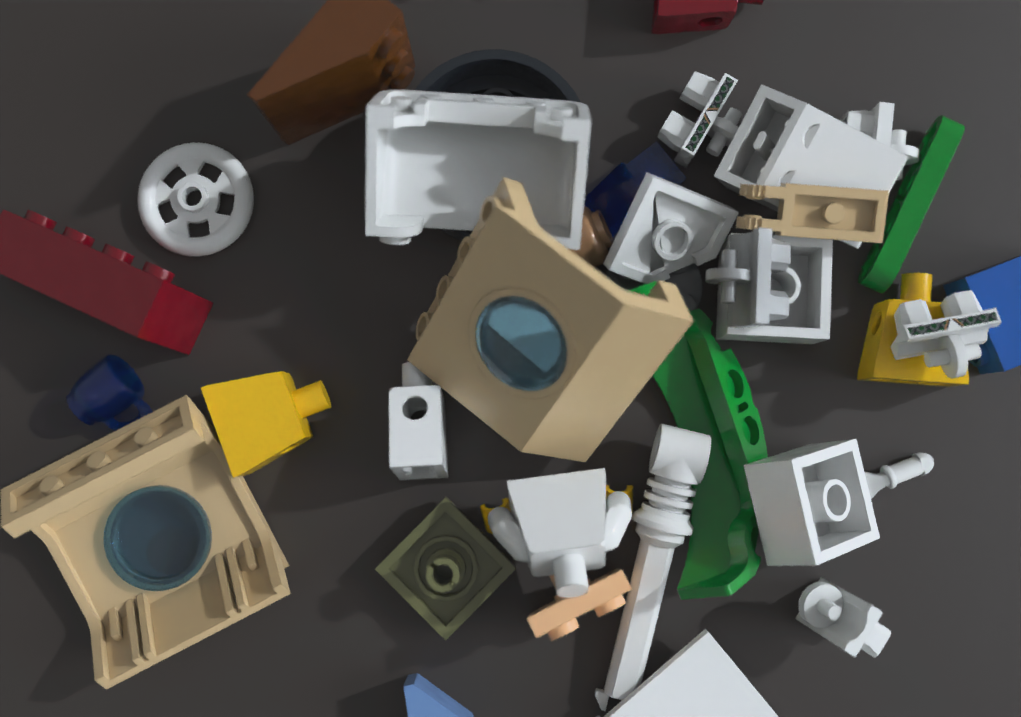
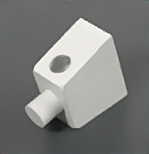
[389,362,449,480]

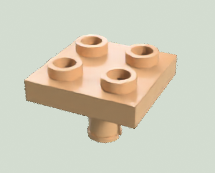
[526,568,632,641]

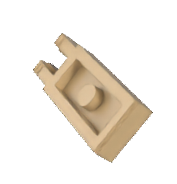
[736,183,889,243]

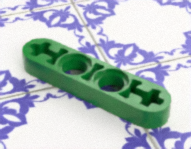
[858,115,965,294]

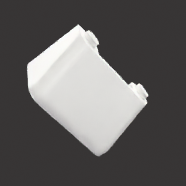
[365,89,591,250]

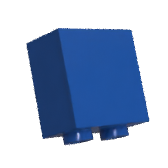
[943,255,1021,375]

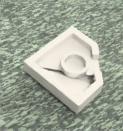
[603,172,739,284]

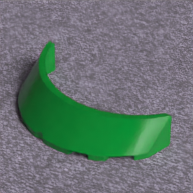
[628,281,768,600]

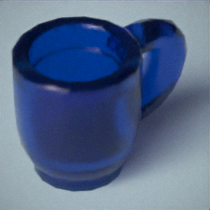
[66,354,153,431]

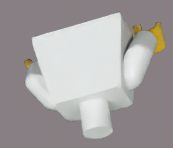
[480,468,633,598]

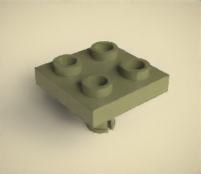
[375,496,516,641]

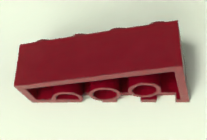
[0,209,214,355]

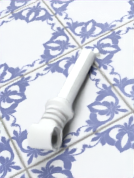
[595,424,711,711]

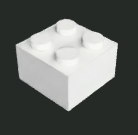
[716,233,833,344]
[744,439,880,566]

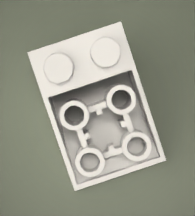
[714,84,908,249]

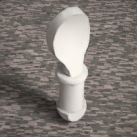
[864,452,934,499]

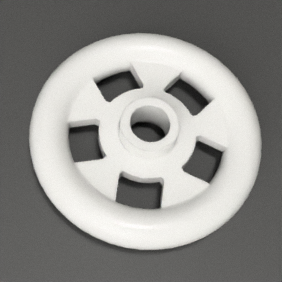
[137,142,254,256]

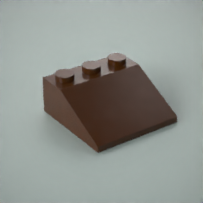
[247,0,416,145]

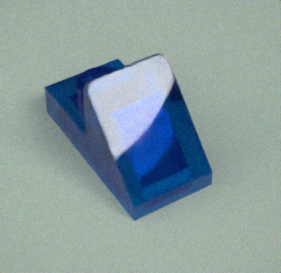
[584,141,687,238]

